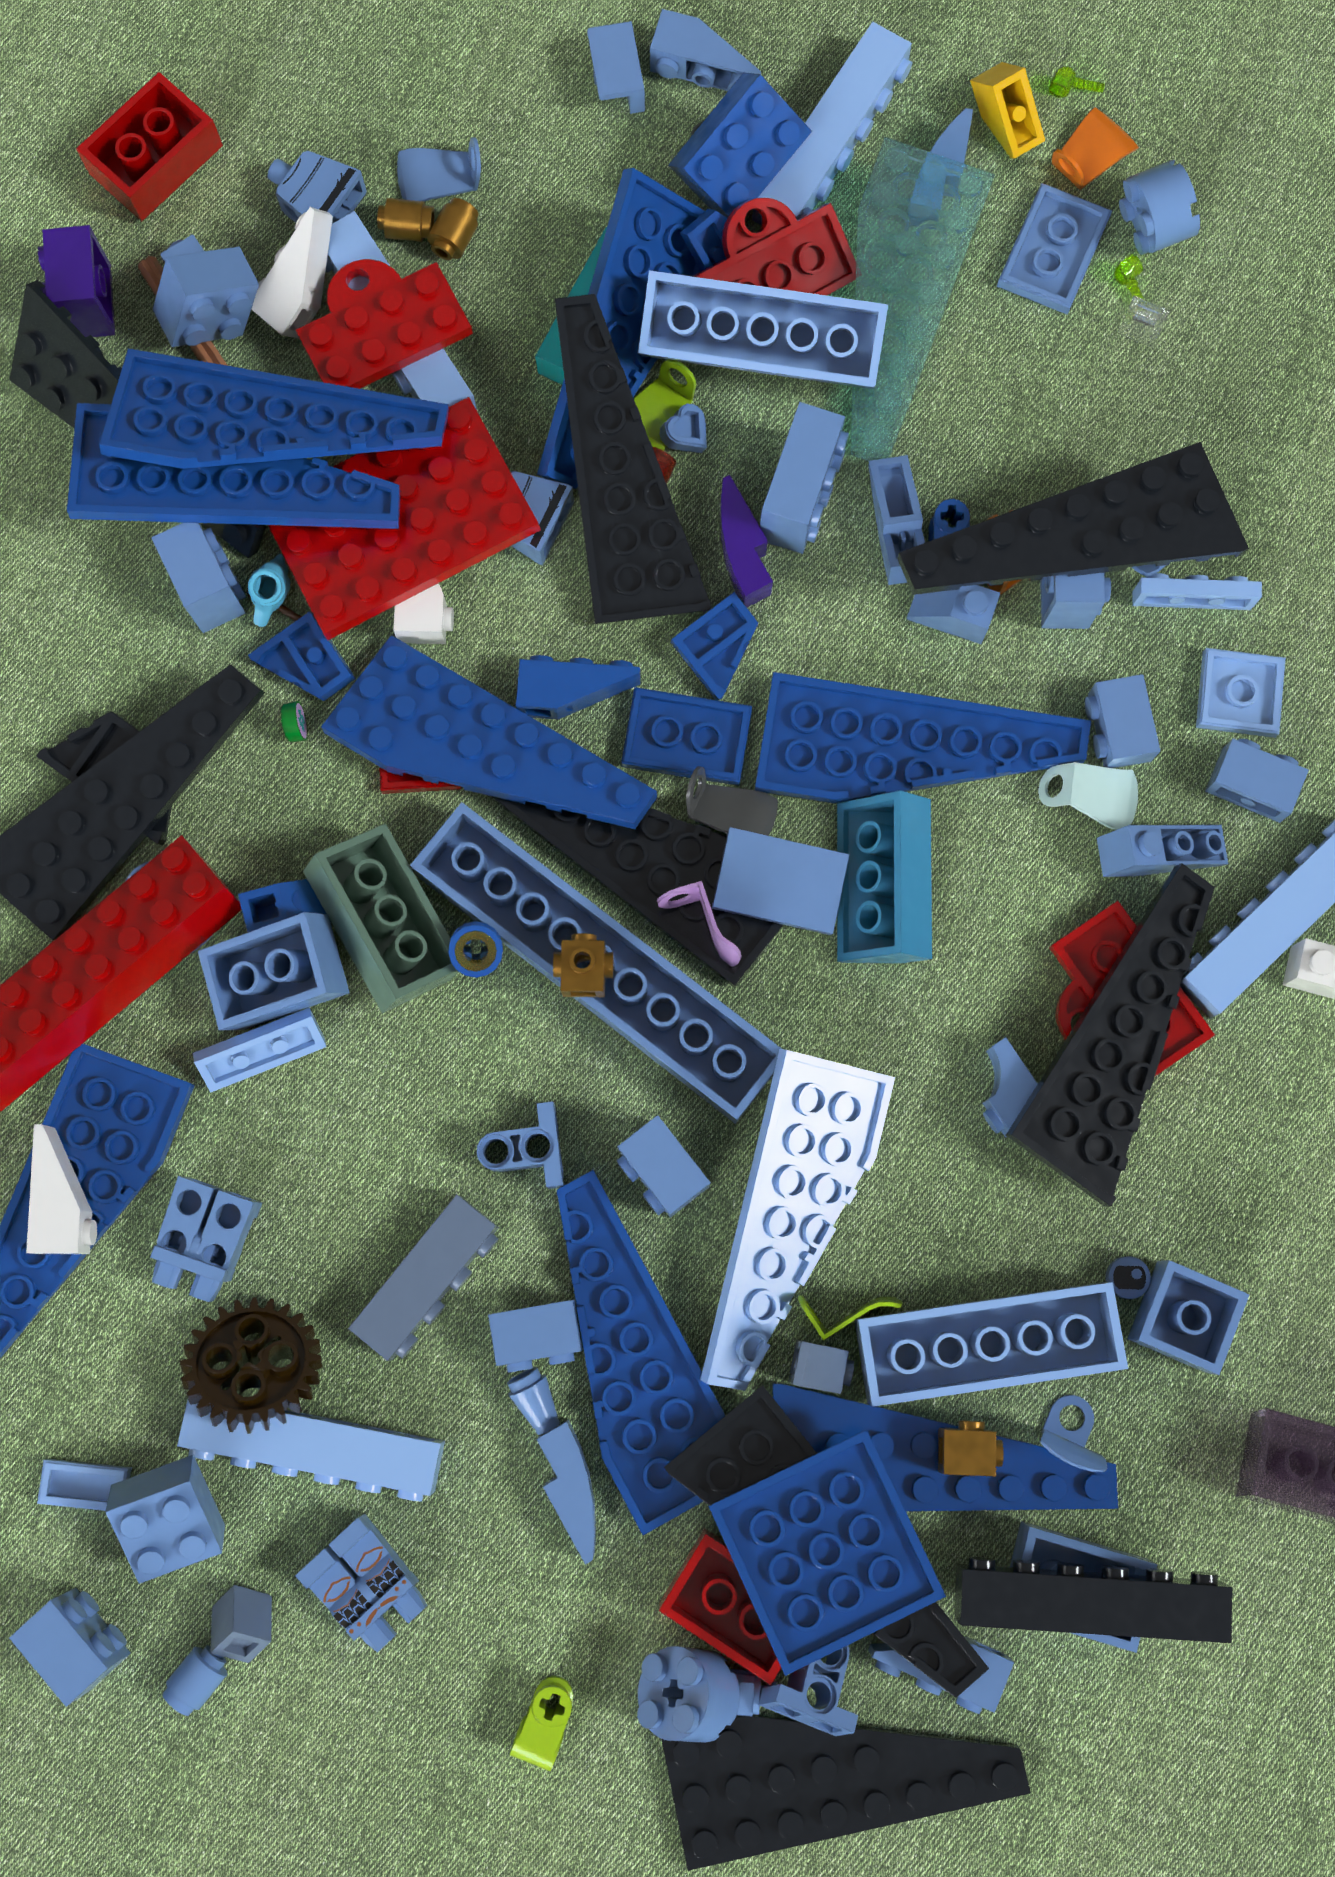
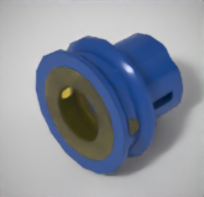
[448,921,503,978]

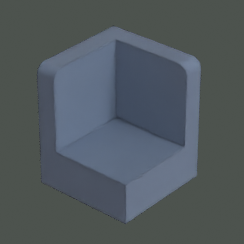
[210,1585,272,1663]

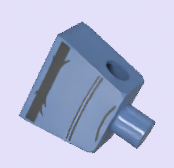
[267,151,367,223]
[511,471,574,566]

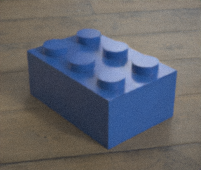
[668,72,812,218]

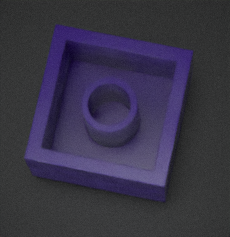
[38,225,115,337]

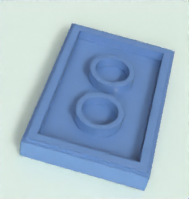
[997,183,1112,315]
[711,827,849,935]

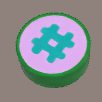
[280,701,308,743]

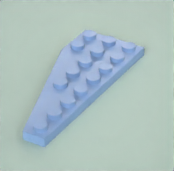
[700,1049,895,1391]

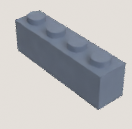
[348,1194,499,1361]

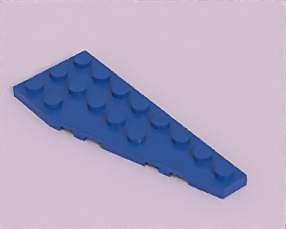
[537,168,705,489]
[67,403,400,529]
[321,635,657,829]
[0,1044,195,1358]
[557,1170,725,1535]

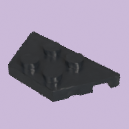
[36,711,172,846]

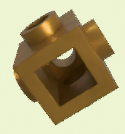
[553,933,614,997]

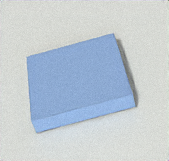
[1196,648,1286,738]

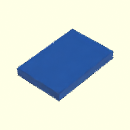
[621,687,752,786]

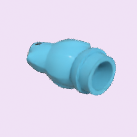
[248,554,290,627]

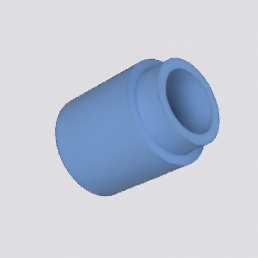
[162,1645,227,1716]

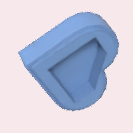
[660,404,707,453]

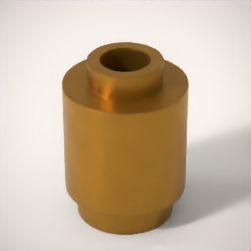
[377,198,435,242]
[427,198,479,260]

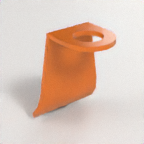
[1052,107,1139,190]

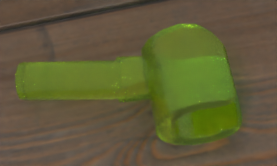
[1049,66,1105,98]
[1114,254,1148,312]

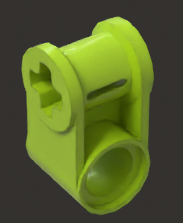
[509,1676,574,1771]

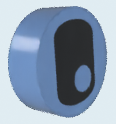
[1106,1256,1151,1299]

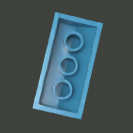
[837,790,932,964]

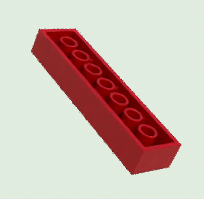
[0,835,242,1112]

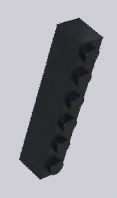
[954,1557,1232,1643]

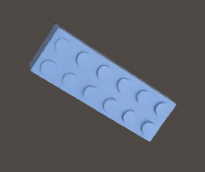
[638,270,888,389]
[854,1282,1128,1407]

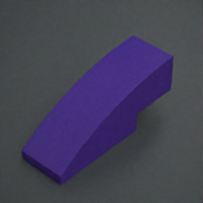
[720,475,773,607]

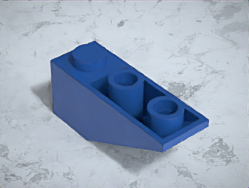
[516,655,641,719]
[238,879,331,933]

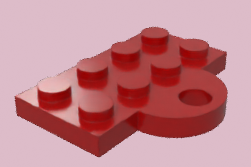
[693,198,862,296]
[296,259,473,389]
[1049,901,1215,1076]

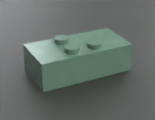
[303,823,459,1014]

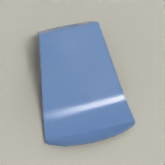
[397,137,481,201]
[1040,1395,1107,1472]

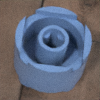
[1119,160,1200,255]
[637,1646,740,1743]

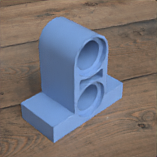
[477,1101,565,1189]
[758,1645,858,1736]

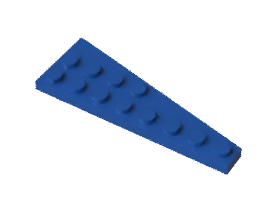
[772,1383,1118,1511]

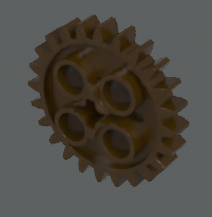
[180,1297,323,1434]

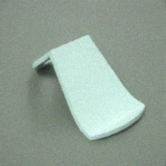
[1038,762,1138,830]

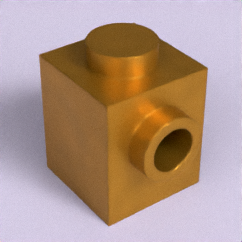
[938,1420,1004,1477]

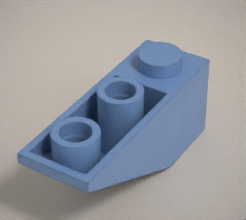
[650,9,761,91]
[1097,825,1228,877]
[868,1637,1014,1714]

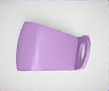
[657,881,742,967]

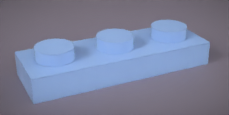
[1132,573,1262,610]
[193,1007,326,1093]

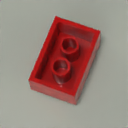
[76,72,223,222]
[659,1528,781,1685]

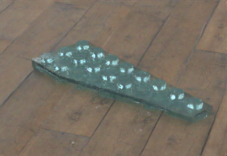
[850,137,995,461]

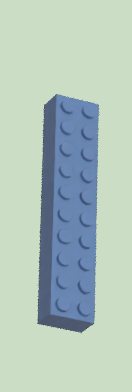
[410,802,782,1124]

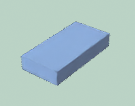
[37,1459,132,1511]

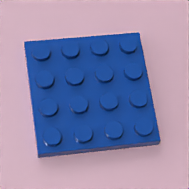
[708,1430,946,1676]

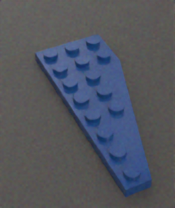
[99,348,449,469]
[755,672,1091,803]

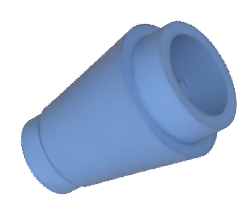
[507,1367,560,1435]

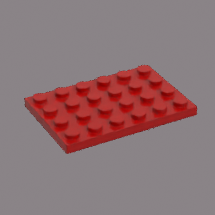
[268,397,541,640]

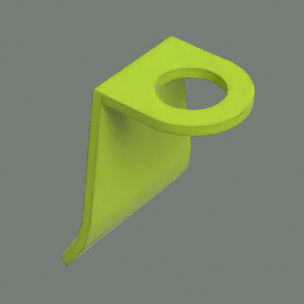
[634,359,696,458]
[797,1295,903,1340]

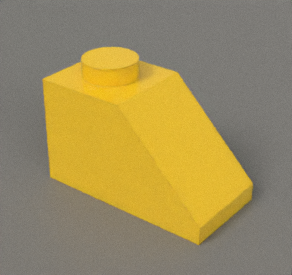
[970,62,1045,159]

